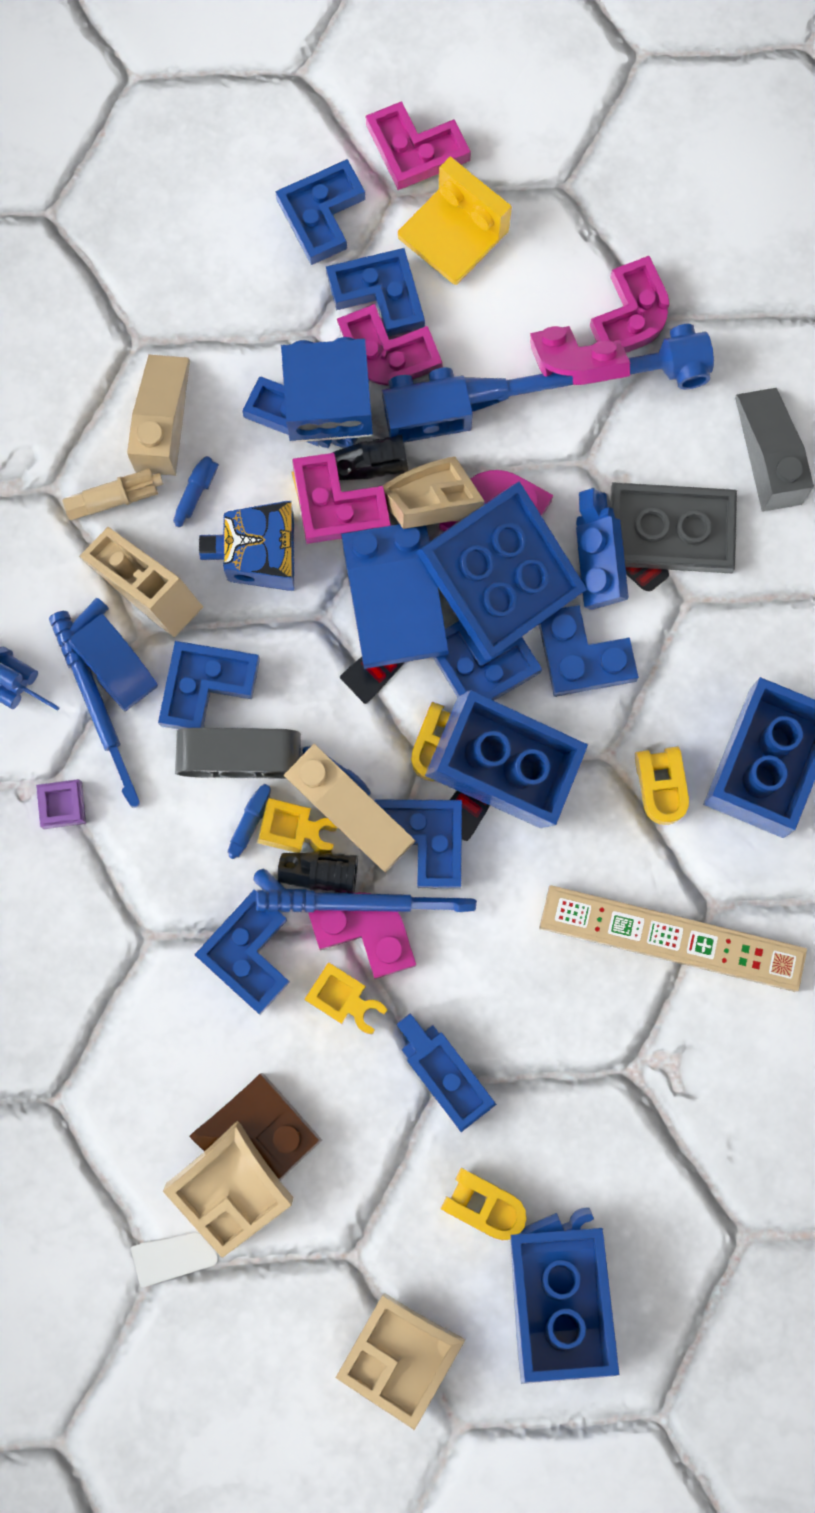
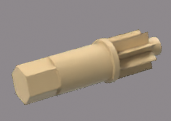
[62,469,164,520]

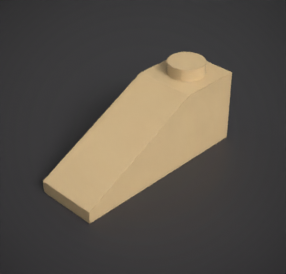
[127,354,190,476]
[79,527,203,638]
[283,744,416,873]

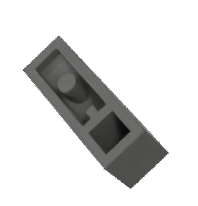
[735,387,814,512]

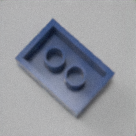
[703,677,815,838]
[425,690,588,828]

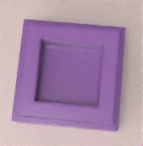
[36,779,86,829]

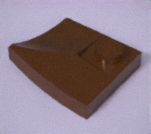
[189,1073,322,1181]

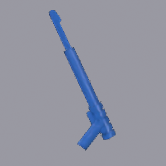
[49,597,140,808]
[253,869,477,913]

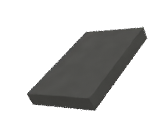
[610,482,737,574]

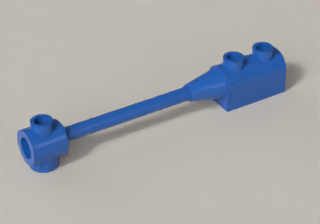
[382,324,714,443]

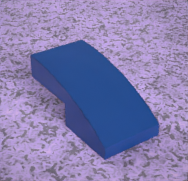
[68,614,158,712]

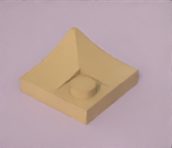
[382,456,485,529]
[163,1121,294,1258]
[335,1293,465,1430]

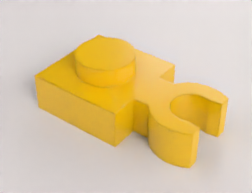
[257,798,337,853]
[304,962,387,1035]

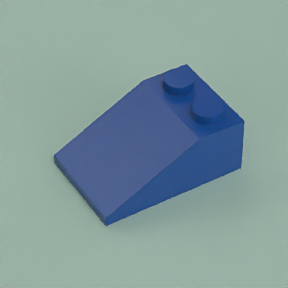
[341,524,449,669]
[510,1228,620,1384]

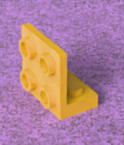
[398,156,512,285]

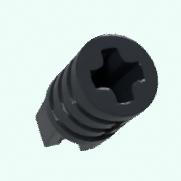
[332,435,408,480]
[278,851,358,893]

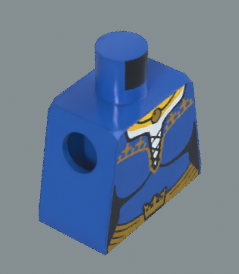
[199,501,294,591]

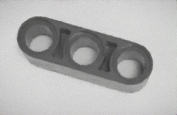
[175,728,301,779]

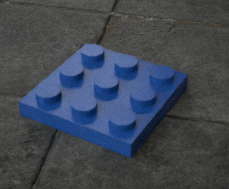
[415,481,587,660]

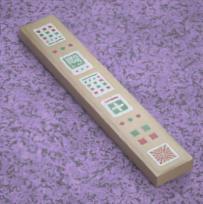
[539,885,807,992]

